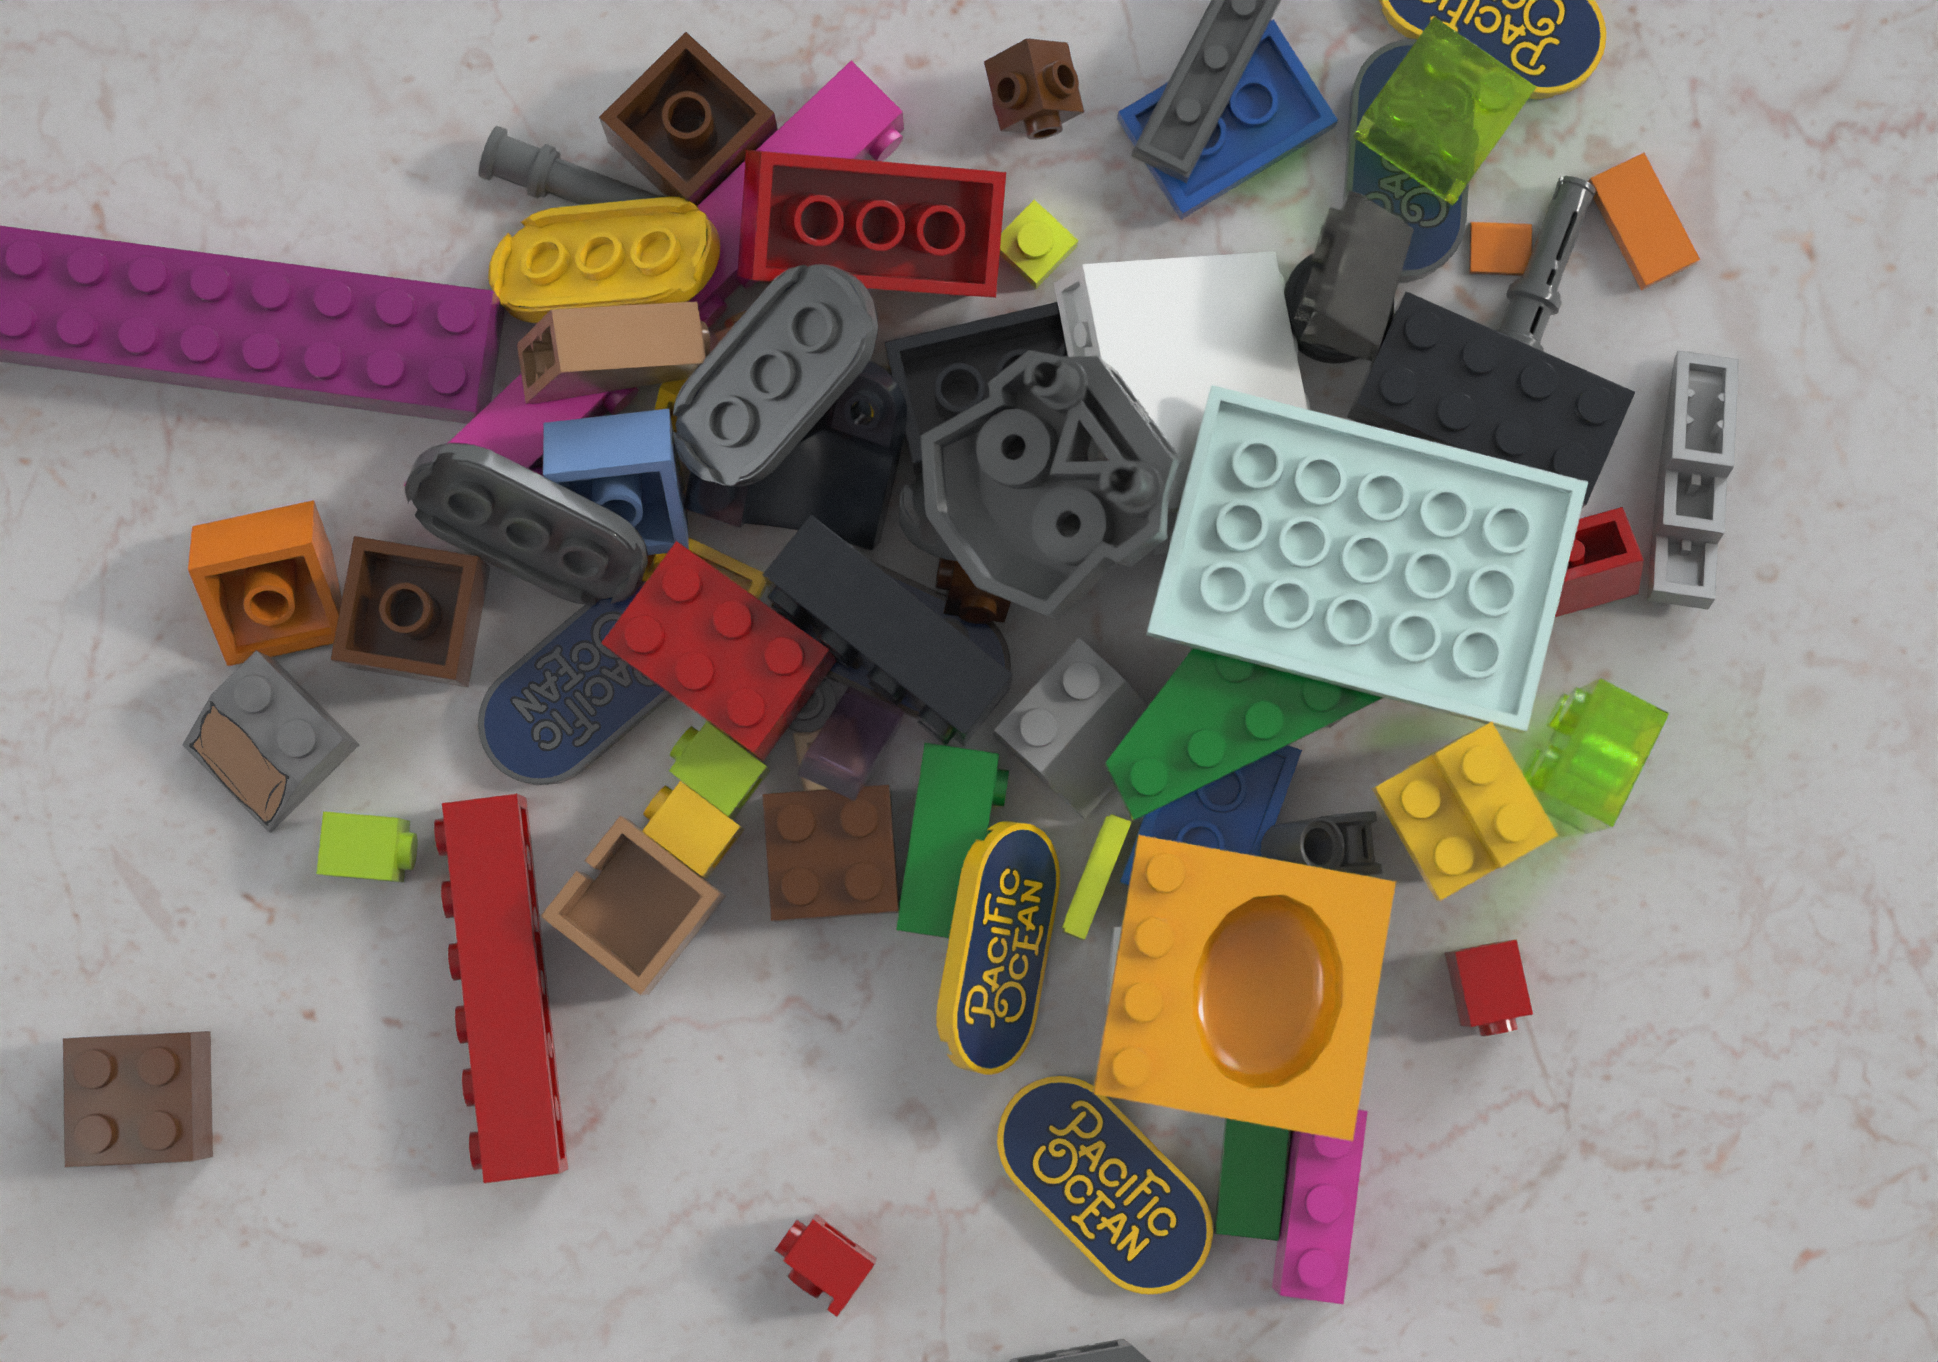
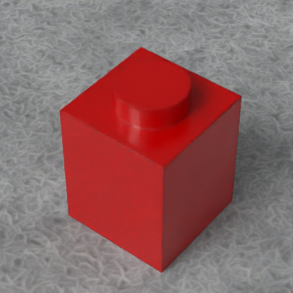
[1445,939,1533,1037]

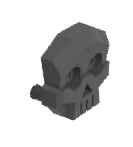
[921,350,1183,619]

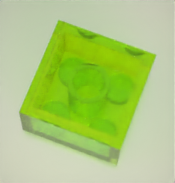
[1353,17,1536,206]
[1522,678,1670,834]

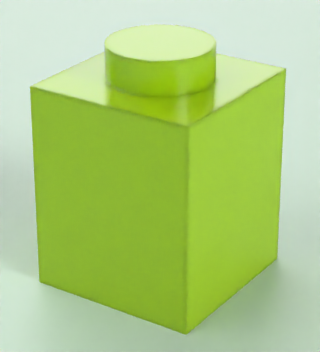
[668,721,771,820]
[316,811,418,883]

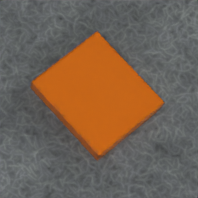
[1469,222,1532,276]

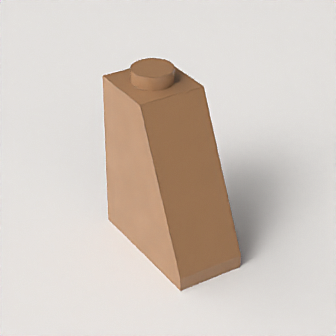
[517,302,710,404]

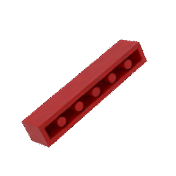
[434,794,568,1184]

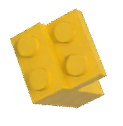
[1372,721,1558,901]

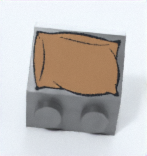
[182,651,360,832]

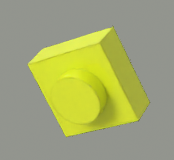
[1000,199,1079,289]

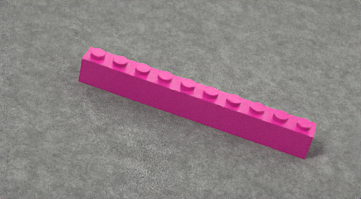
[404,60,904,486]

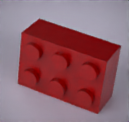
[601,541,837,762]

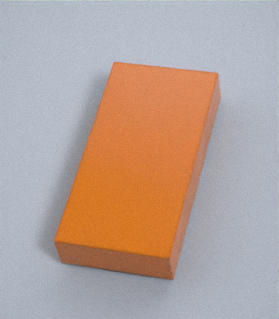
[1588,152,1700,291]

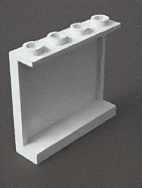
[1054,251,1310,513]

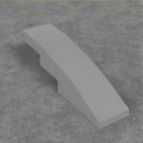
[1647,350,1739,610]

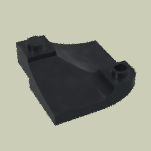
[684,323,907,550]

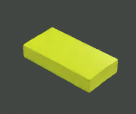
[1061,814,1132,941]

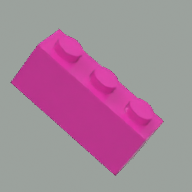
[1272,1108,1368,1305]

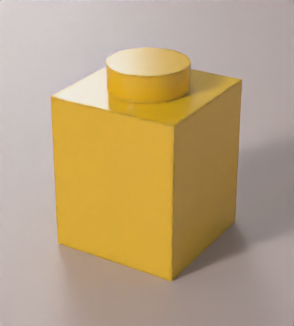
[642,781,745,879]

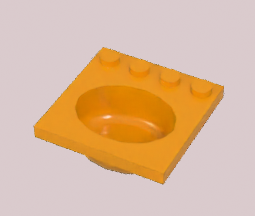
[1093,835,1396,1141]

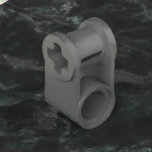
[1261,811,1383,876]

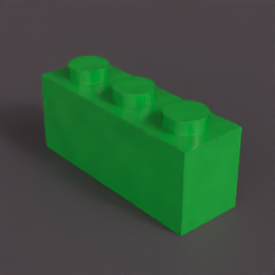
[896,743,1010,939]

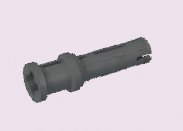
[478,126,666,205]
[1496,176,1596,351]

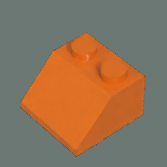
[188,500,342,666]

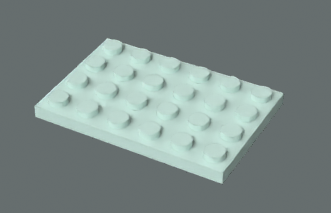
[1146,385,1588,733]

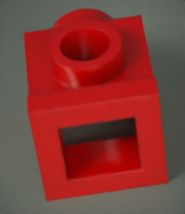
[774,1214,877,1317]

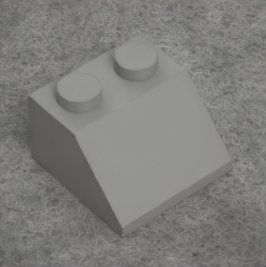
[993,638,1149,819]

